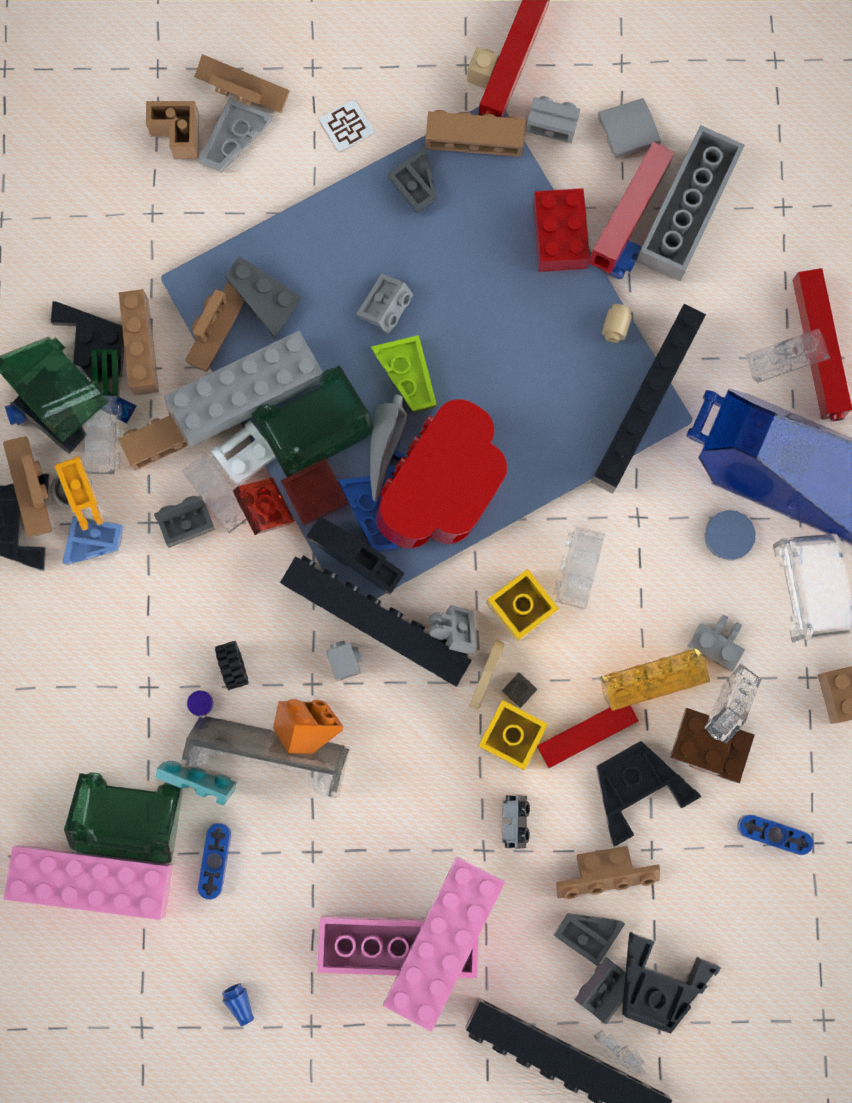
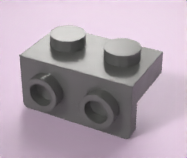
[154,496,216,548]
[574,957,625,1024]

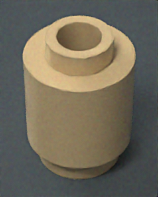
[601,304,632,343]

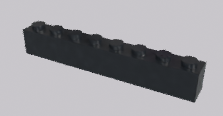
[591,303,706,494]
[280,555,472,687]
[465,998,672,1103]

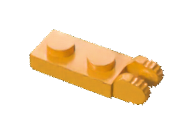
[54,456,104,531]

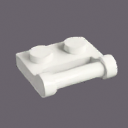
[210,421,277,486]

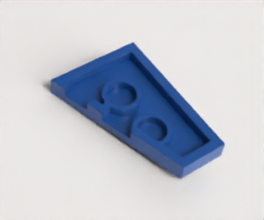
[338,474,398,552]

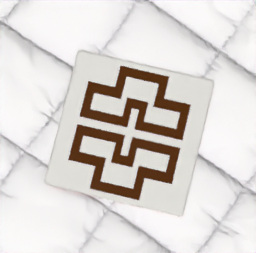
[319,99,375,152]

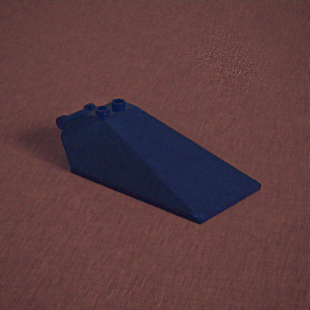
[686,388,852,545]

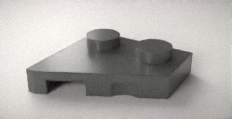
[387,147,437,214]

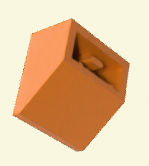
[273,699,343,754]

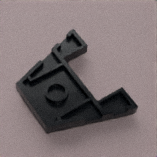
[49,301,124,392]
[0,473,50,571]
[596,741,701,847]
[622,932,721,1034]

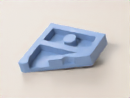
[62,516,124,565]

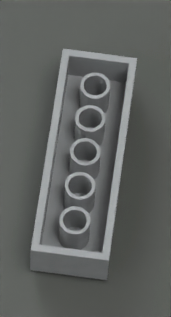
[636,125,745,281]
[164,331,323,448]

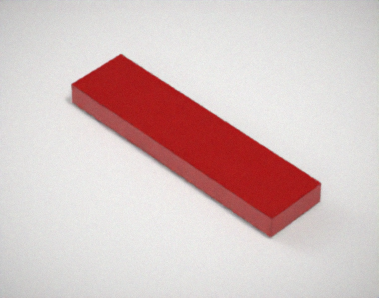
[537,699,639,769]

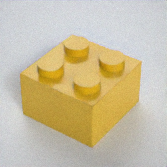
[486,569,559,642]
[477,700,548,771]

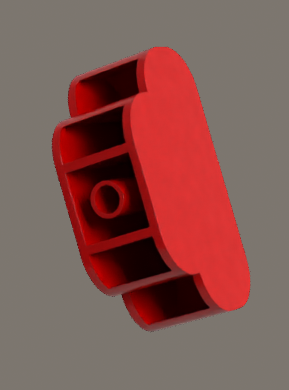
[376,399,507,549]

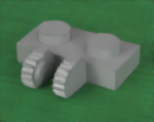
[429,605,476,655]
[687,614,745,672]

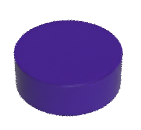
[187,690,214,716]

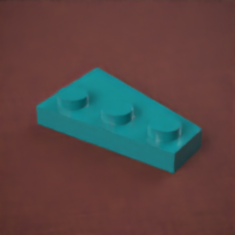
[155,761,237,805]

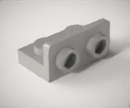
[357,274,413,334]

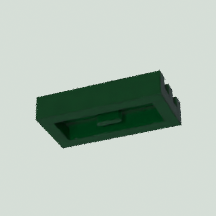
[91,349,120,400]

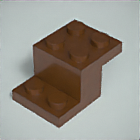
[670,708,755,783]

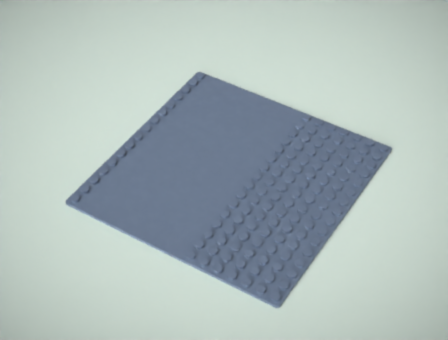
[161,107,692,599]

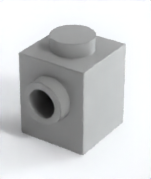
[326,641,362,682]

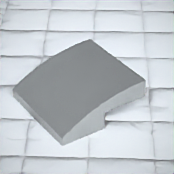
[598,98,661,158]

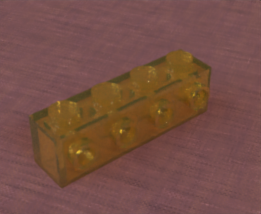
[600,649,710,711]

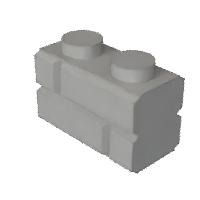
[525,96,581,143]

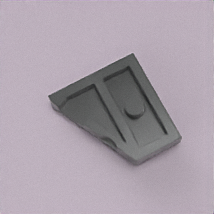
[553,913,625,966]

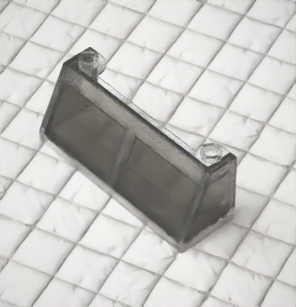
[180,715,350,798]

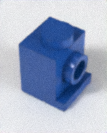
[609,241,642,279]

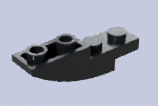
[305,516,405,595]

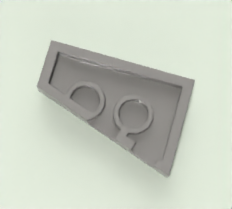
[199,97,274,173]

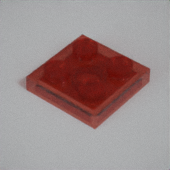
[281,458,348,526]
[232,477,295,535]

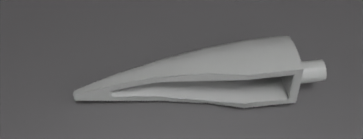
[370,395,408,502]

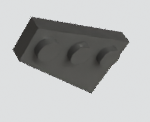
[225,256,301,339]

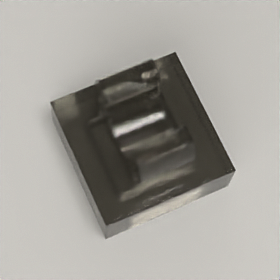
[501,672,537,708]

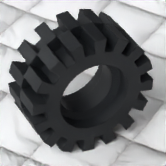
[215,641,249,691]

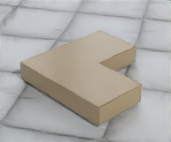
[469,640,504,709]

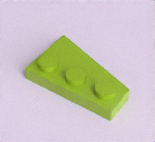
[371,335,437,413]

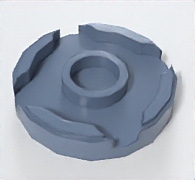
[704,510,756,561]

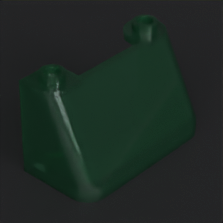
[0,336,108,442]
[251,365,374,478]
[64,772,183,863]

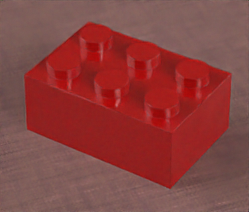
[533,188,590,272]

